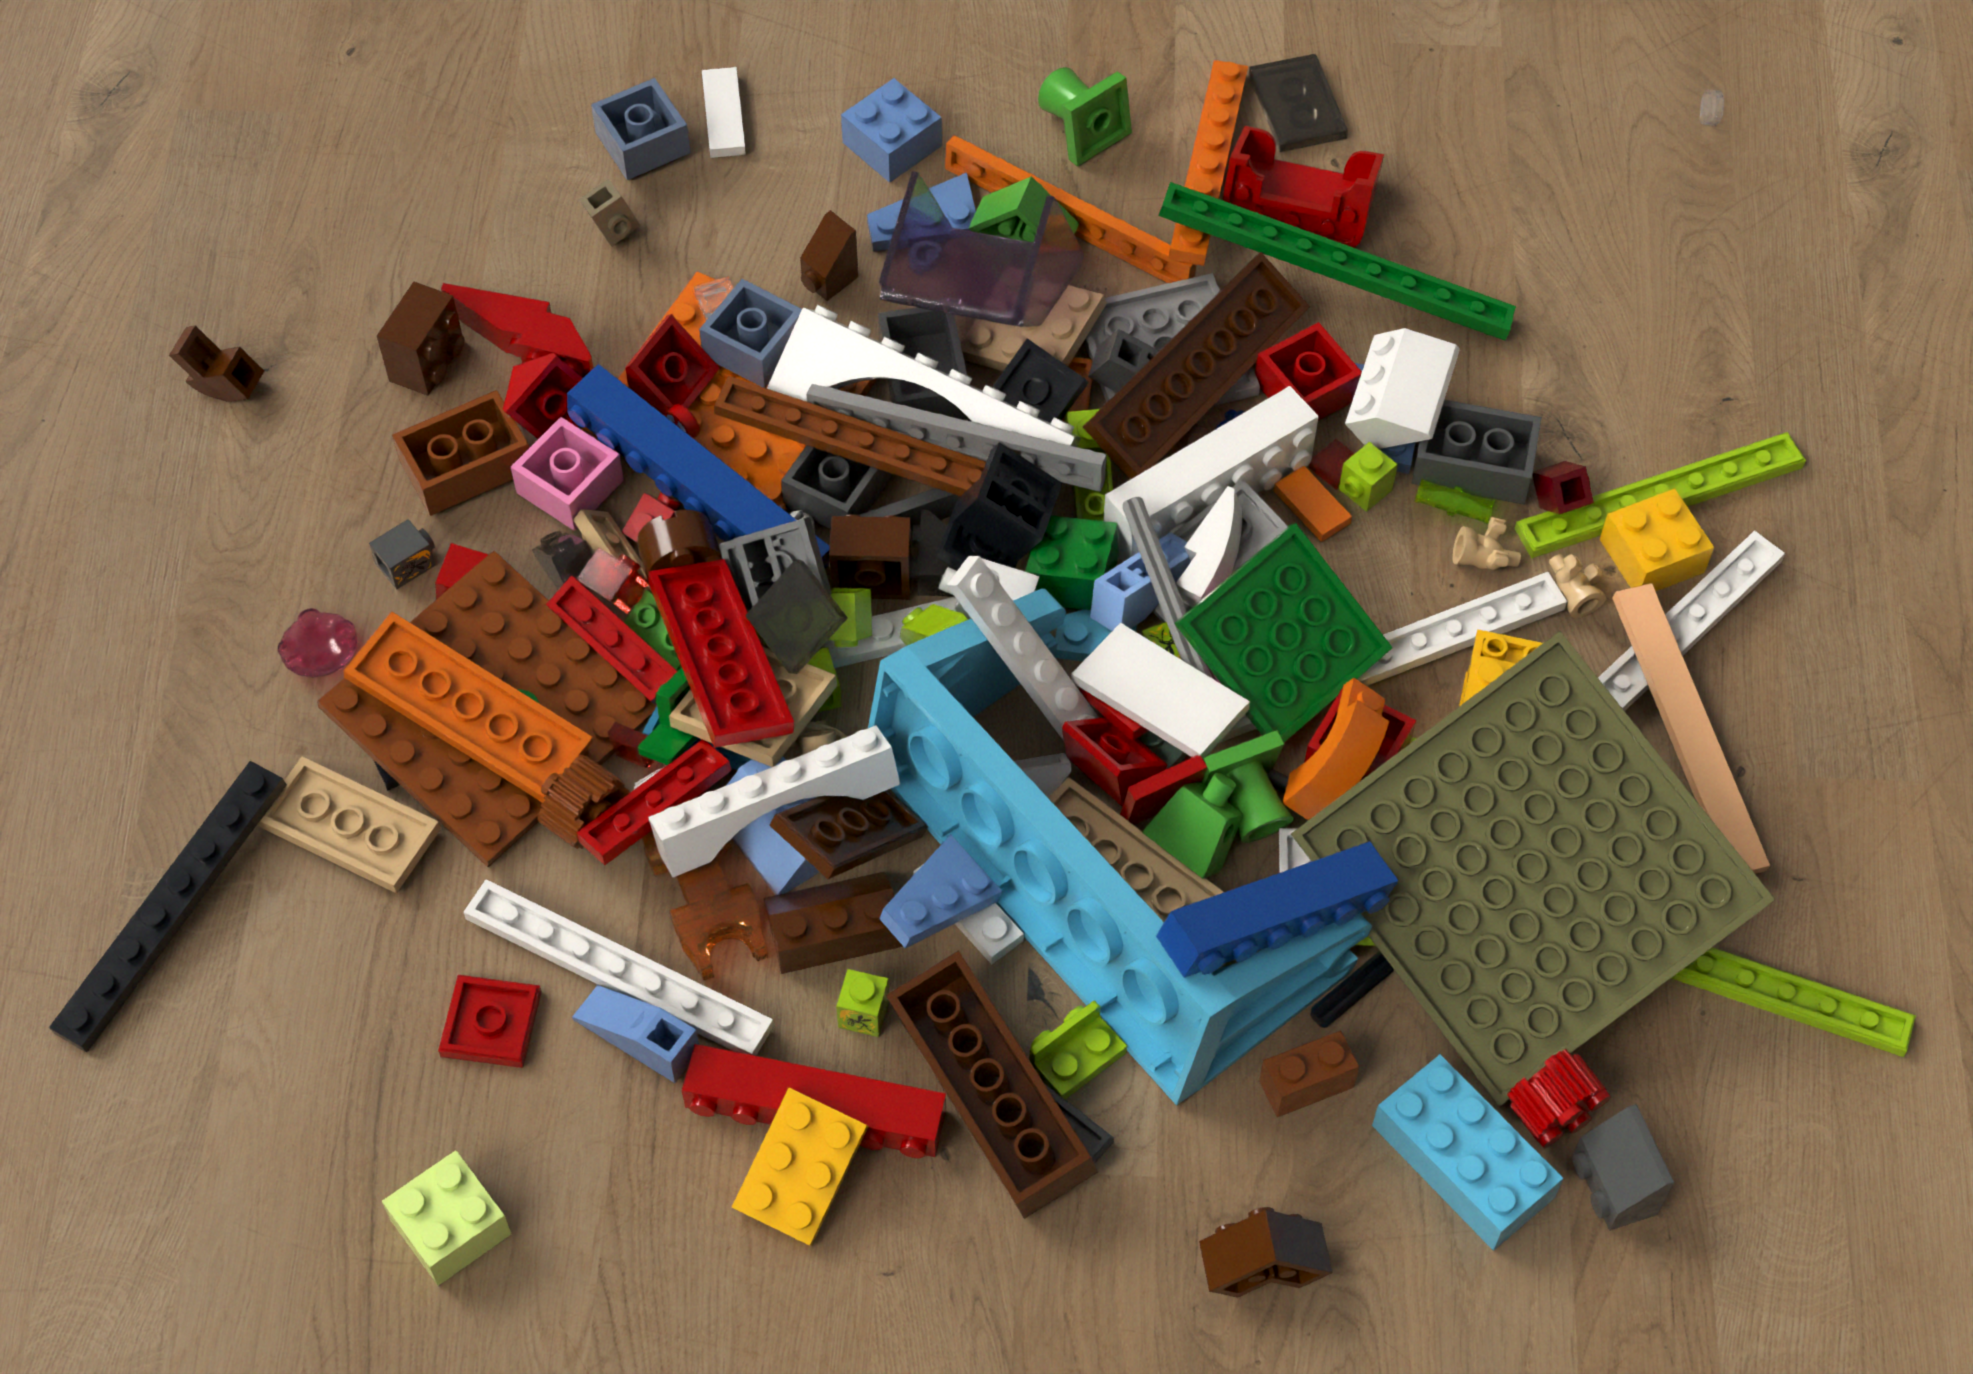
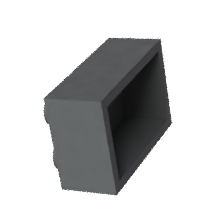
[878,303,969,420]

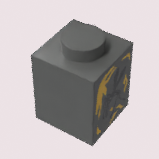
[369,519,435,590]

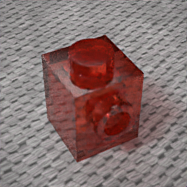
[577,547,648,614]

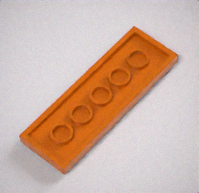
[343,612,593,803]

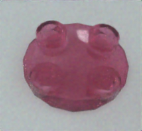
[278,608,358,678]

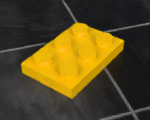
[732,1088,868,1246]

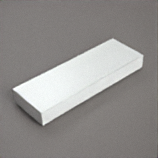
[702,67,746,158]

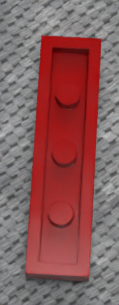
[546,575,678,705]
[576,739,731,865]

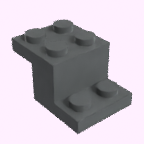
[718,517,832,617]

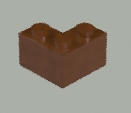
[1199,1207,1333,1298]

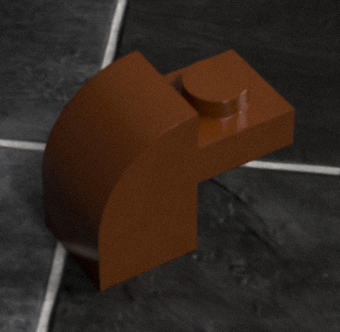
[169,325,265,402]

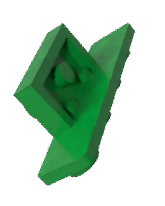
[638,667,698,765]

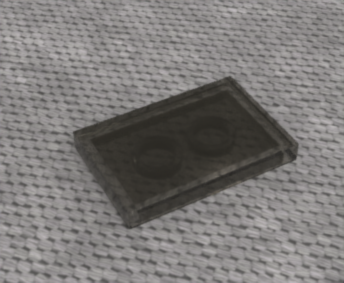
[1249,54,1348,152]

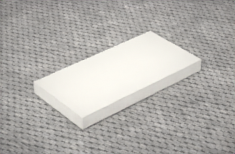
[1071,623,1250,759]

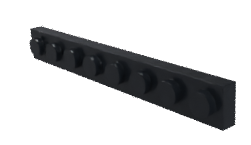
[49,761,287,1053]

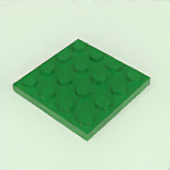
[1174,523,1393,742]

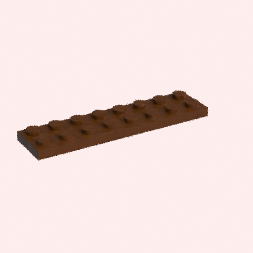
[1082,252,1310,480]

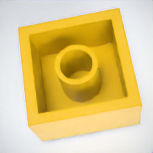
[1599,488,1714,592]

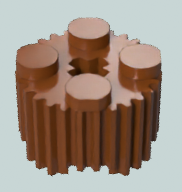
[537,754,631,849]

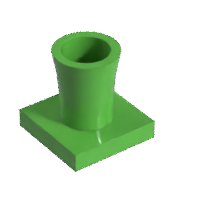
[1038,67,1132,166]
[1202,730,1294,843]

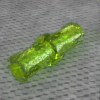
[1414,478,1495,524]

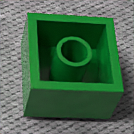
[1025,516,1119,610]

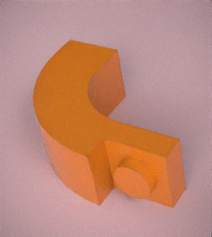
[1282,678,1389,820]

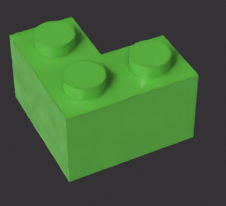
[968,176,1079,265]

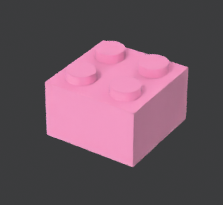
[511,417,624,531]

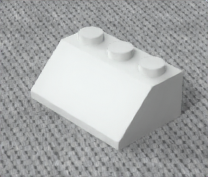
[1345,328,1460,449]

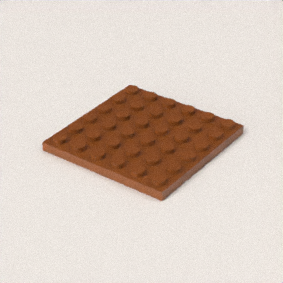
[317,551,657,867]

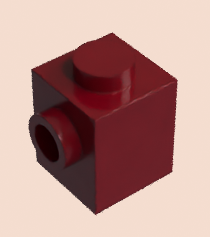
[1532,461,1594,515]

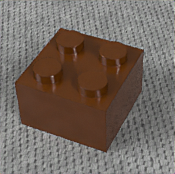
[377,281,465,396]
[829,514,912,600]

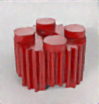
[1507,1049,1611,1149]

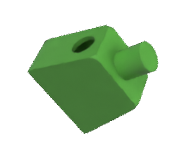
[1142,773,1242,879]

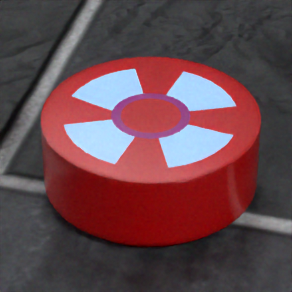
[664,404,700,439]

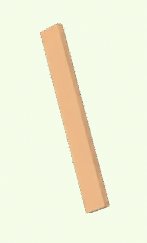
[1612,584,1770,874]

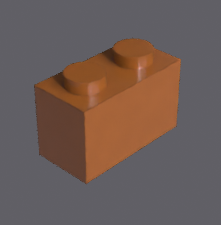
[1259,1030,1359,1117]

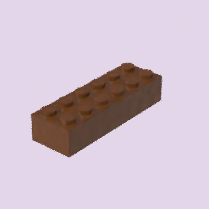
[886,950,1098,1219]

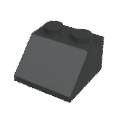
[1572,1104,1674,1231]

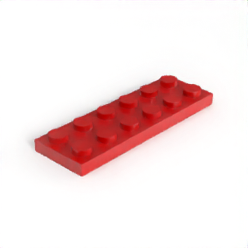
[648,559,794,748]

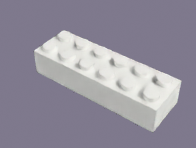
[1104,386,1318,562]

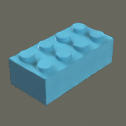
[1372,1054,1564,1251]

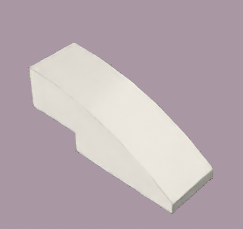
[1176,486,1242,607]

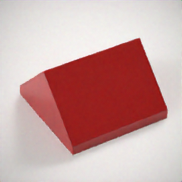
[625,314,720,415]
[503,353,583,439]
[1062,717,1167,806]

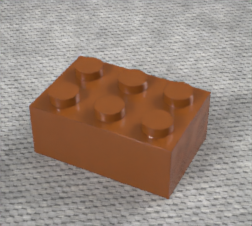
[392,390,529,516]

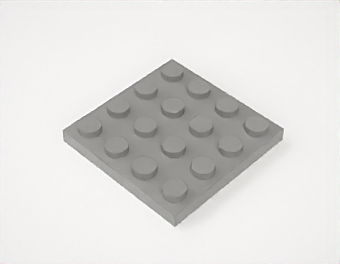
[1083,273,1260,406]

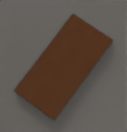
[769,790,928,879]

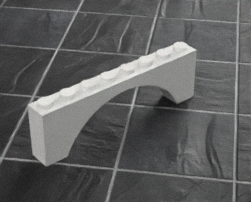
[767,305,1081,447]

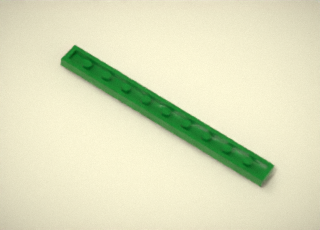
[1158,182,1516,341]

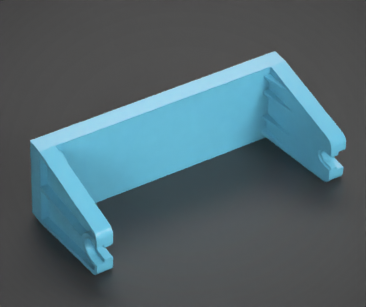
[868,589,1372,1105]

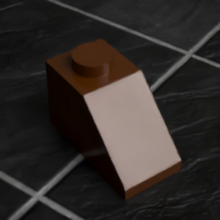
[800,210,859,301]

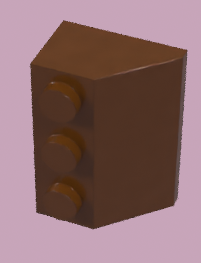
[764,872,903,974]

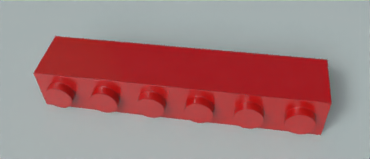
[682,1044,947,1158]

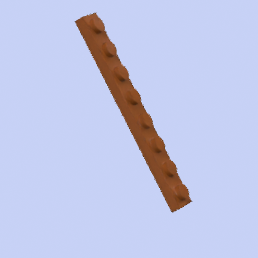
[714,376,986,496]

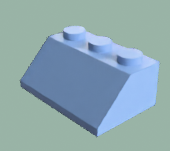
[726,757,819,895]

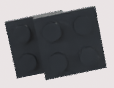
[936,443,1063,570]

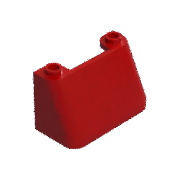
[1223,126,1384,248]

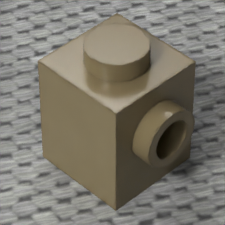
[579,179,641,246]

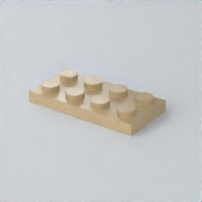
[258,756,441,894]

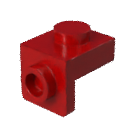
[622,492,681,542]

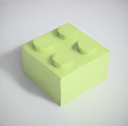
[382,1150,512,1286]

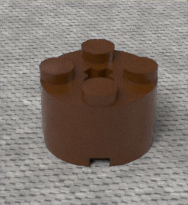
[637,510,722,587]

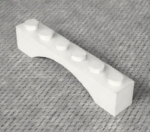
[648,725,900,877]

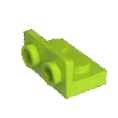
[1029,1000,1127,1100]

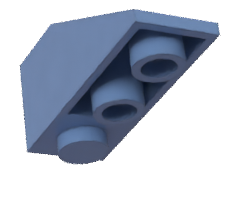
[572,985,699,1083]

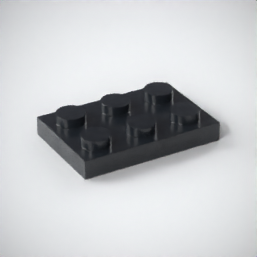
[968,338,1089,423]

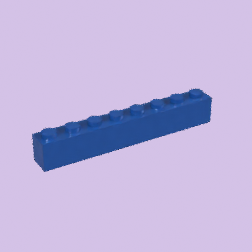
[567,364,830,569]

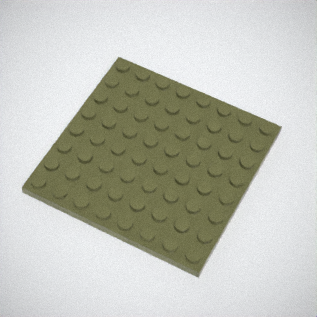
[1291,631,1775,1106]

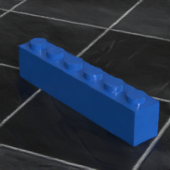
[1156,841,1398,978]

